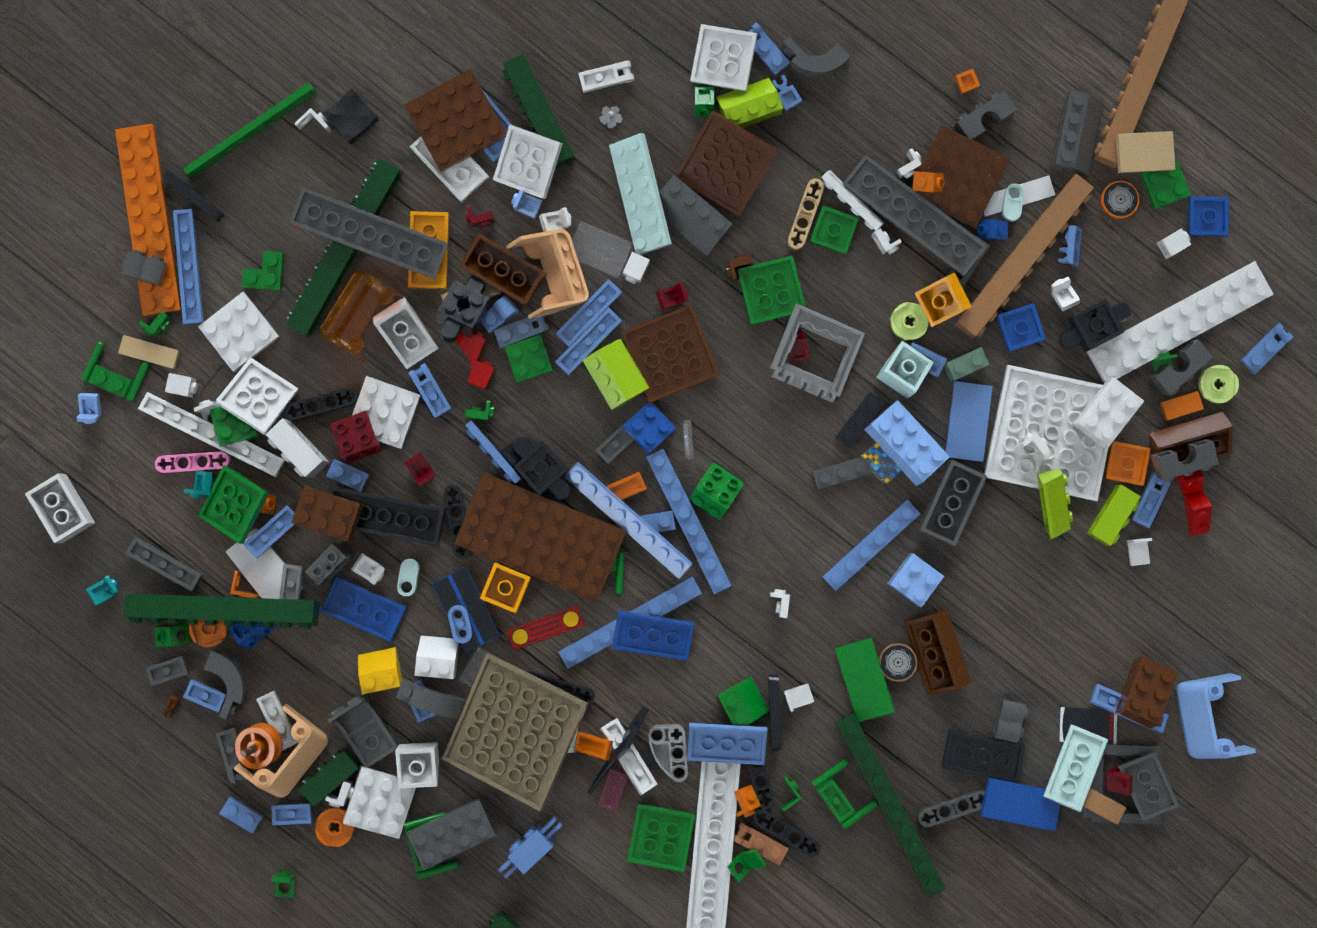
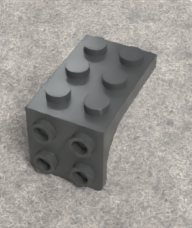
[327,695,399,768]

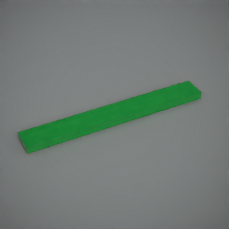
[183,83,317,178]

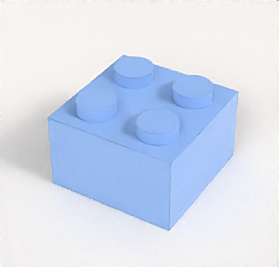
[887,553,944,607]

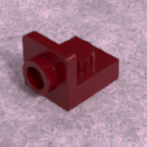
[789,331,809,363]

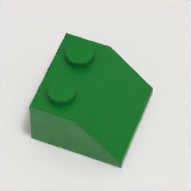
[717,677,769,726]

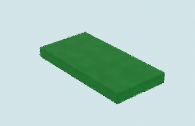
[835,637,895,722]

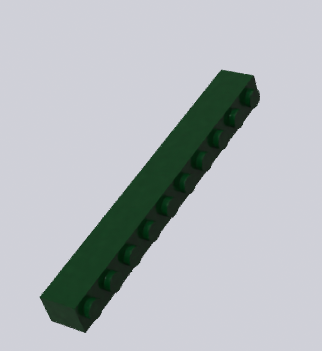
[286,158,402,338]
[123,594,320,629]
[835,713,946,898]

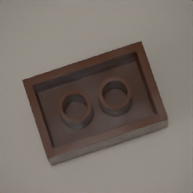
[292,486,364,542]
[1115,656,1178,729]

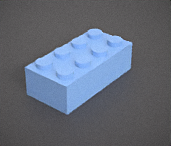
[864,400,949,486]

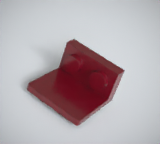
[331,411,383,464]

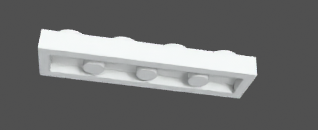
[821,170,884,230]
[600,718,658,795]

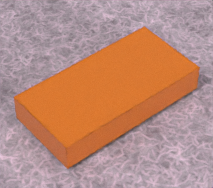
[1160,391,1204,421]
[606,472,647,500]
[574,732,613,760]

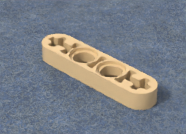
[787,178,824,250]

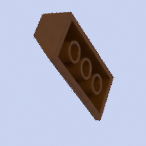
[459,233,547,305]
[1149,412,1233,462]
[905,609,971,695]

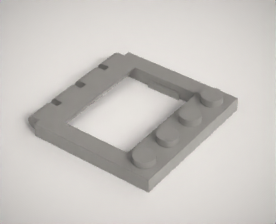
[770,304,865,402]

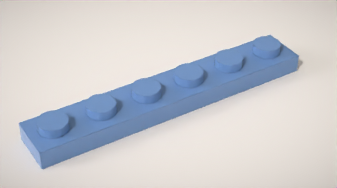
[173,209,204,325]
[822,500,920,591]

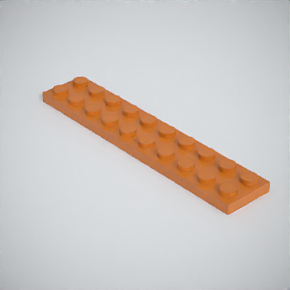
[115,123,182,317]

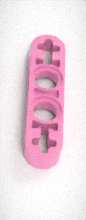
[155,452,231,473]

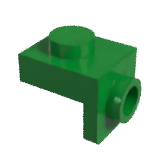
[138,312,172,336]

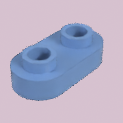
[448,605,473,643]

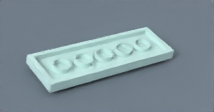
[609,133,672,255]

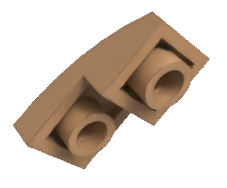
[1083,788,1126,825]

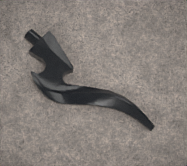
[587,707,649,795]

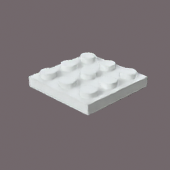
[690,24,758,92]
[493,125,563,199]
[198,292,280,372]
[216,357,298,435]
[352,376,421,449]
[343,766,416,839]

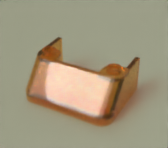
[320,270,404,361]

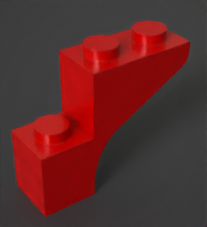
[456,331,496,391]
[1175,470,1212,536]

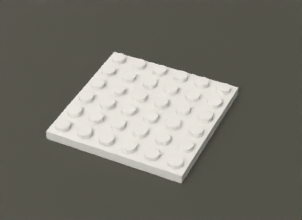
[984,365,1109,501]

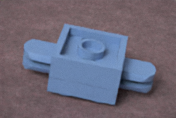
[498,816,562,878]

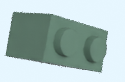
[944,347,990,382]

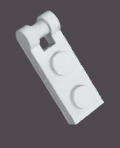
[579,61,635,93]

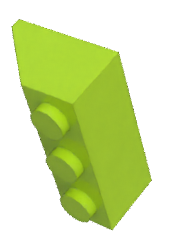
[716,78,783,128]
[582,339,649,410]
[1037,469,1073,539]

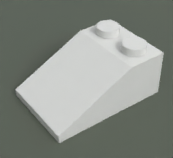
[373,297,438,369]

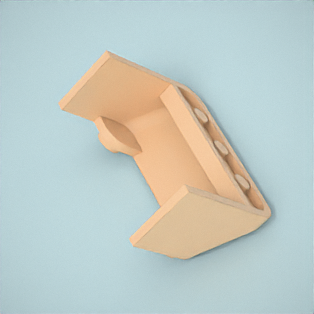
[506,229,589,319]
[234,704,328,798]

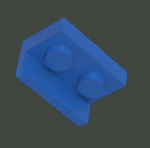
[228,624,277,650]

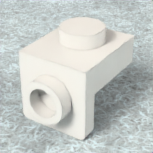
[896,148,922,180]
[539,207,571,232]
[1051,277,1080,311]
[1018,432,1050,457]
[351,553,385,585]
[325,779,354,808]

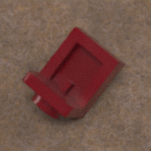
[465,205,495,228]
[655,282,689,310]
[405,452,435,486]
[1105,766,1132,796]

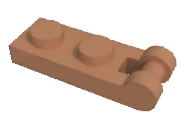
[733,822,789,866]

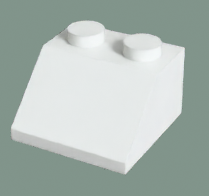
[414,635,459,679]
[395,742,439,789]

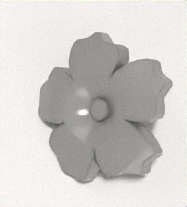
[599,106,623,129]

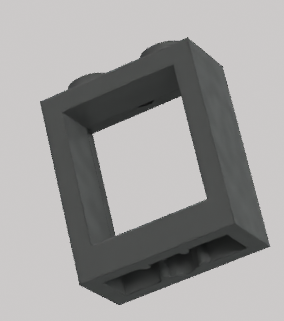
[305,543,354,585]

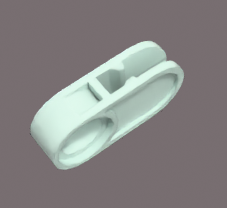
[1002,184,1024,222]
[397,559,420,596]

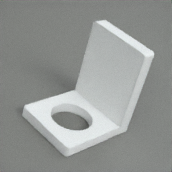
[294,108,332,133]
[194,400,219,425]
[1127,538,1152,566]
[783,684,814,712]

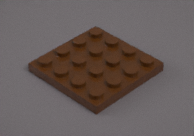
[404,69,506,173]
[675,110,779,217]
[911,125,1011,229]
[621,304,720,403]

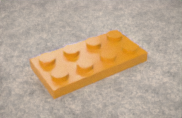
[408,211,449,289]

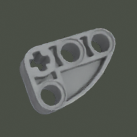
[648,724,688,782]

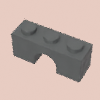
[954,91,1018,141]
[1149,340,1213,395]
[1151,439,1219,481]

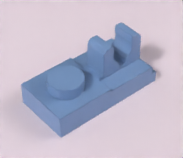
[1058,225,1082,267]

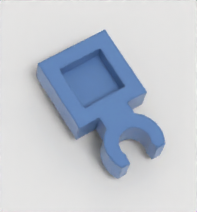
[772,75,802,112]

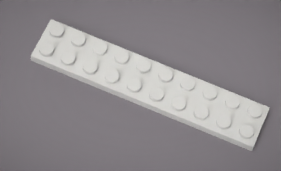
[1087,261,1274,383]
[686,762,741,928]

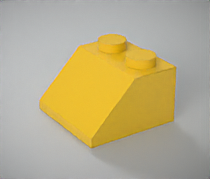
[358,647,403,695]

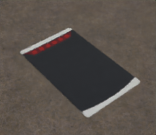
[1060,707,1117,744]

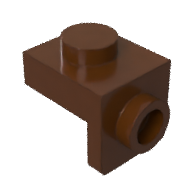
[725,254,753,282]

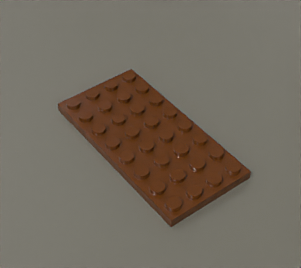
[454,473,626,603]

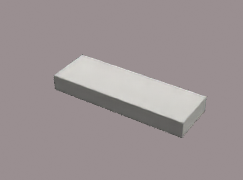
[256,690,299,751]

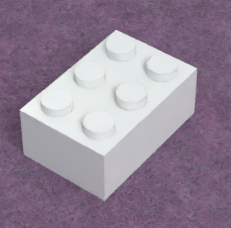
[1073,377,1144,448]
[266,418,330,478]
[25,473,95,543]

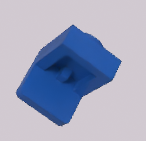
[977,219,1008,241]

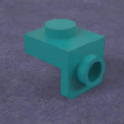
[183,471,213,498]
[86,576,119,607]

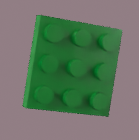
[737,256,806,325]
[198,465,269,544]
[627,803,695,872]

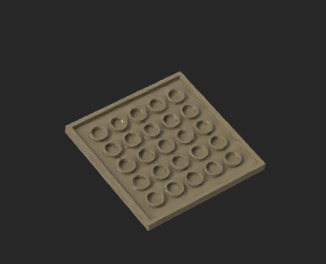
[442,653,589,811]

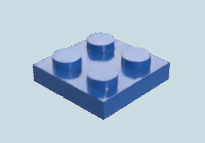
[1188,197,1229,236]
[996,303,1046,352]
[622,402,676,455]

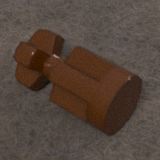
[162,693,181,717]

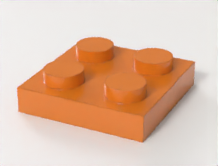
[1104,441,1151,486]

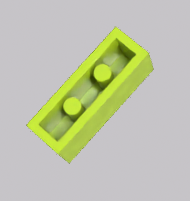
[1086,484,1141,546]

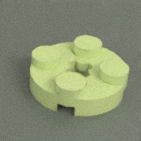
[890,302,929,341]
[1198,365,1239,404]

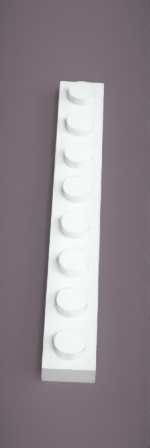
[138,392,285,477]

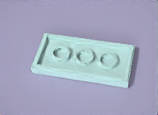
[1043,724,1108,812]

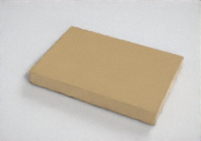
[1116,131,1175,173]

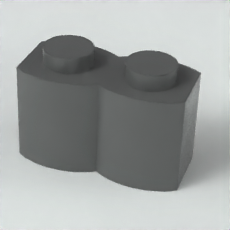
[121,250,168,287]
[992,698,1028,743]

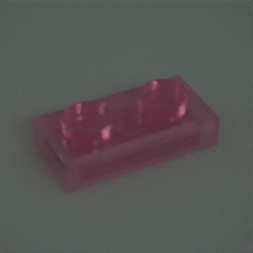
[598,768,628,812]

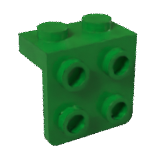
[688,463,743,520]

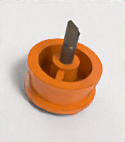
[235,723,283,769]

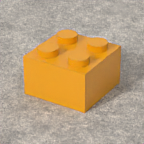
[915,273,972,327]
[480,562,532,613]

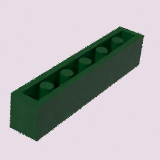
[502,54,575,169]

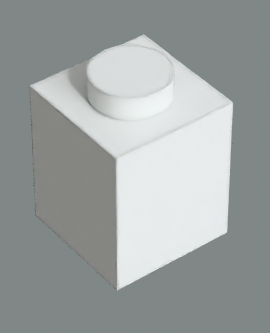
[1157,228,1191,259]
[623,252,650,284]
[165,373,198,398]

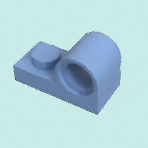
[481,295,520,334]

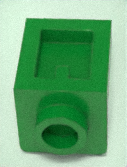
[695,87,714,117]
[465,401,495,422]

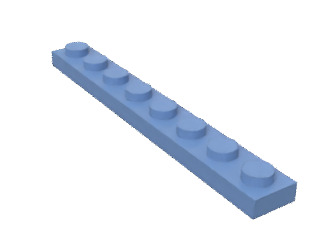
[646,449,731,594]
[565,462,693,579]
[559,577,702,668]

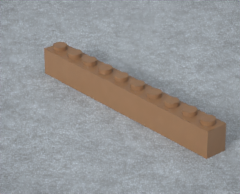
[1093,0,1188,168]
[954,174,1094,339]

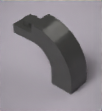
[782,37,851,77]
[204,650,247,719]
[396,679,466,719]

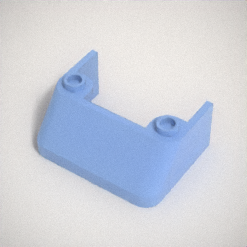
[1175,673,1256,759]

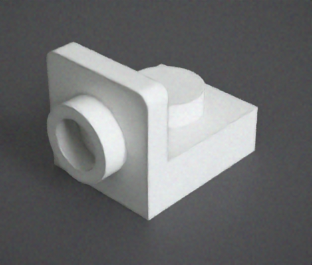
[871,228,902,255]
[770,589,790,618]

